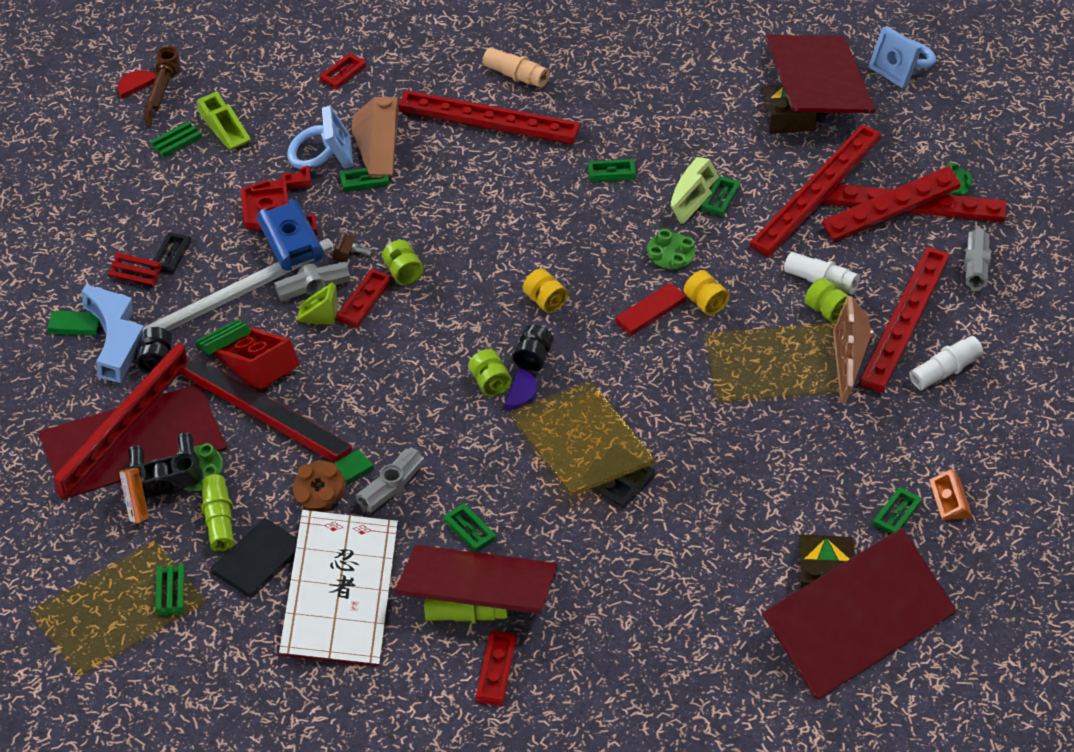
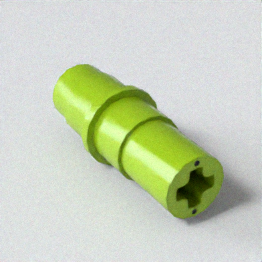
[201,474,234,552]
[424,599,509,624]

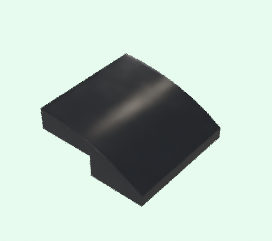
[582,446,657,508]

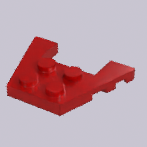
[240,166,318,236]

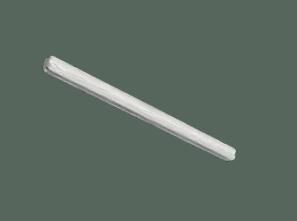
[144,238,334,331]

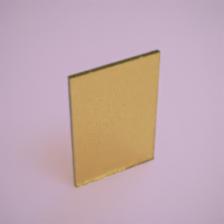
[705,323,853,402]
[509,380,655,497]
[29,540,206,677]

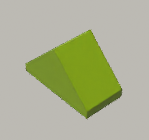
[296,282,338,325]

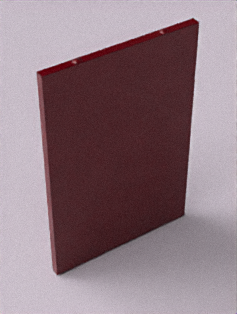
[395,545,558,614]

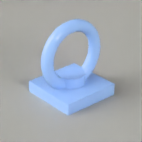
[868,26,936,88]
[287,105,353,169]

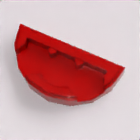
[118,70,157,99]

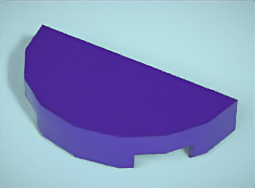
[505,368,537,410]

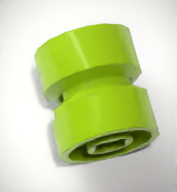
[382,240,424,285]
[805,278,849,323]
[468,349,512,397]

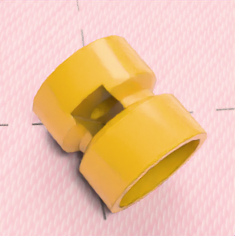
[523,268,569,314]
[683,270,730,316]

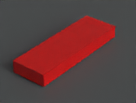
[336,269,393,328]
[615,283,687,336]
[475,630,518,706]

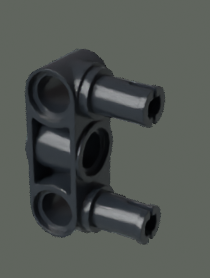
[127,433,203,498]

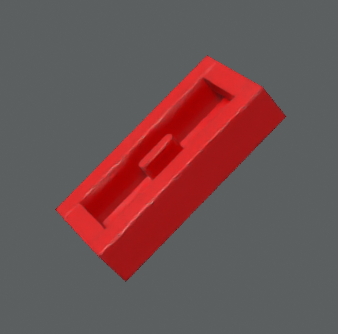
[320,53,367,90]
[108,252,162,287]

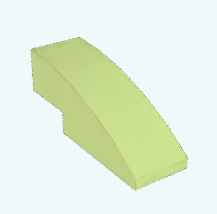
[670,157,719,224]

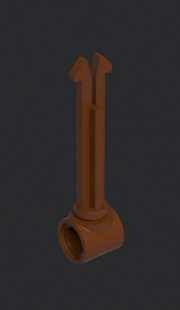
[144,46,181,126]

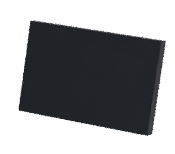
[210,518,297,599]

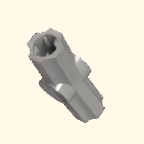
[964,228,991,291]
[274,262,350,302]
[356,447,424,513]

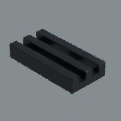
[151,232,191,274]

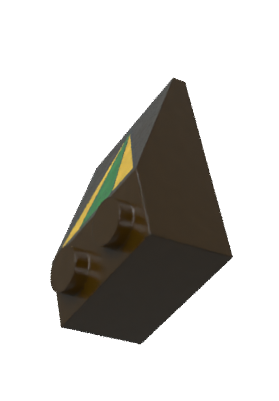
[761,85,817,134]
[799,534,855,590]

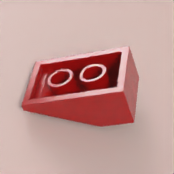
[213,327,300,389]

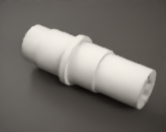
[784,252,860,295]
[909,336,983,391]

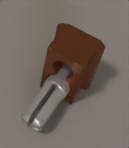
[333,232,372,262]

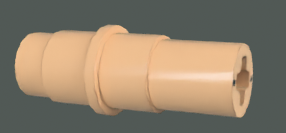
[483,47,550,88]

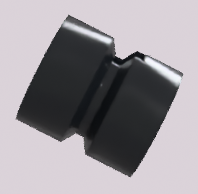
[512,325,554,372]
[136,327,173,373]

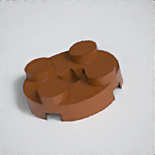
[293,461,346,512]

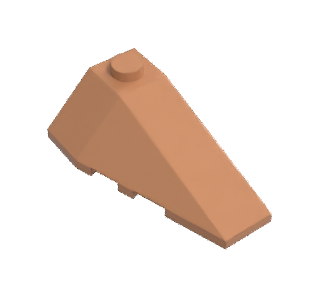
[351,96,399,178]
[833,296,873,404]

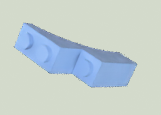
[82,284,144,383]

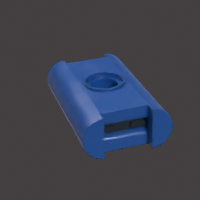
[256,199,324,271]

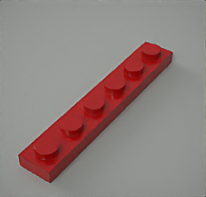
[822,166,961,242]

